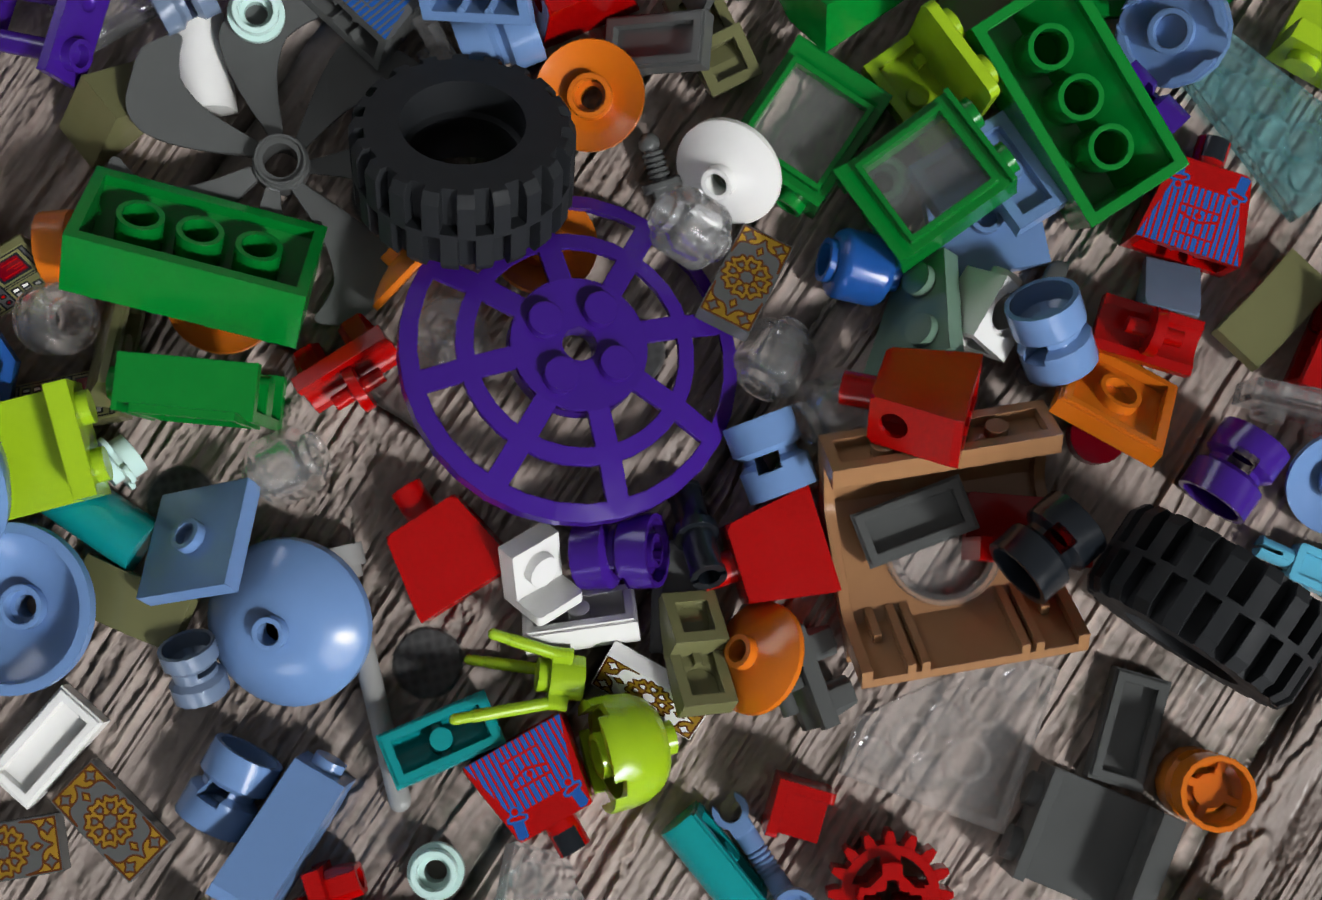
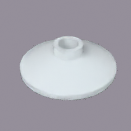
[676,117,782,224]

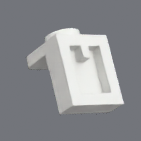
[498,522,583,626]

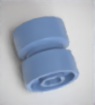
[450,20,547,68]
[1004,277,1099,387]
[722,405,819,506]
[175,733,283,843]

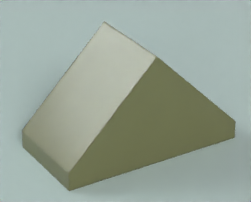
[59,61,144,170]

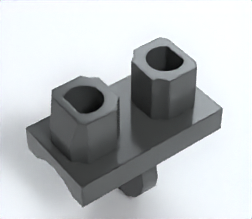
[779,625,858,731]

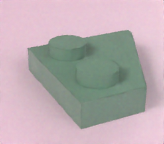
[864,247,964,376]

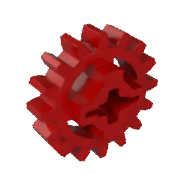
[825,826,954,900]

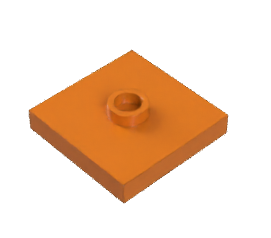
[1048,353,1178,468]

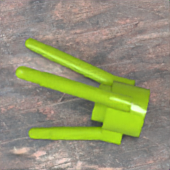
[449,628,586,725]

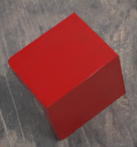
[760,769,837,844]

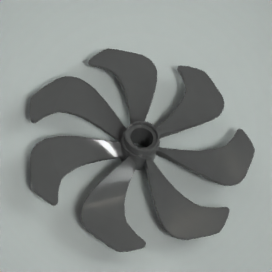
[106,0,444,325]

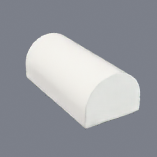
[166,5,239,117]
[522,584,641,657]

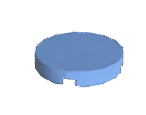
[1115,0,1234,89]

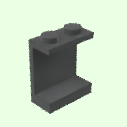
[999,761,1187,900]

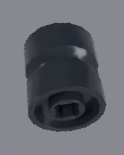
[989,491,1107,604]

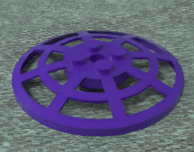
[396,195,737,527]

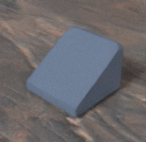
[1135,256,1201,319]

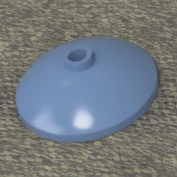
[0,522,96,696]
[207,537,373,707]

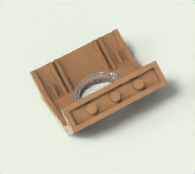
[818,399,1091,689]

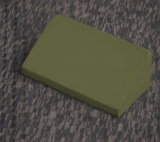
[85,302,146,408]

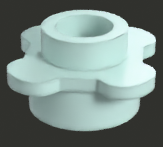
[97,434,148,491]

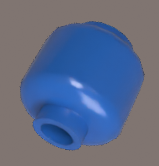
[815,228,903,307]

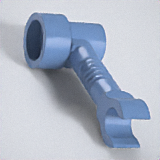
[712,791,815,900]

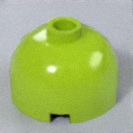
[578,693,679,814]

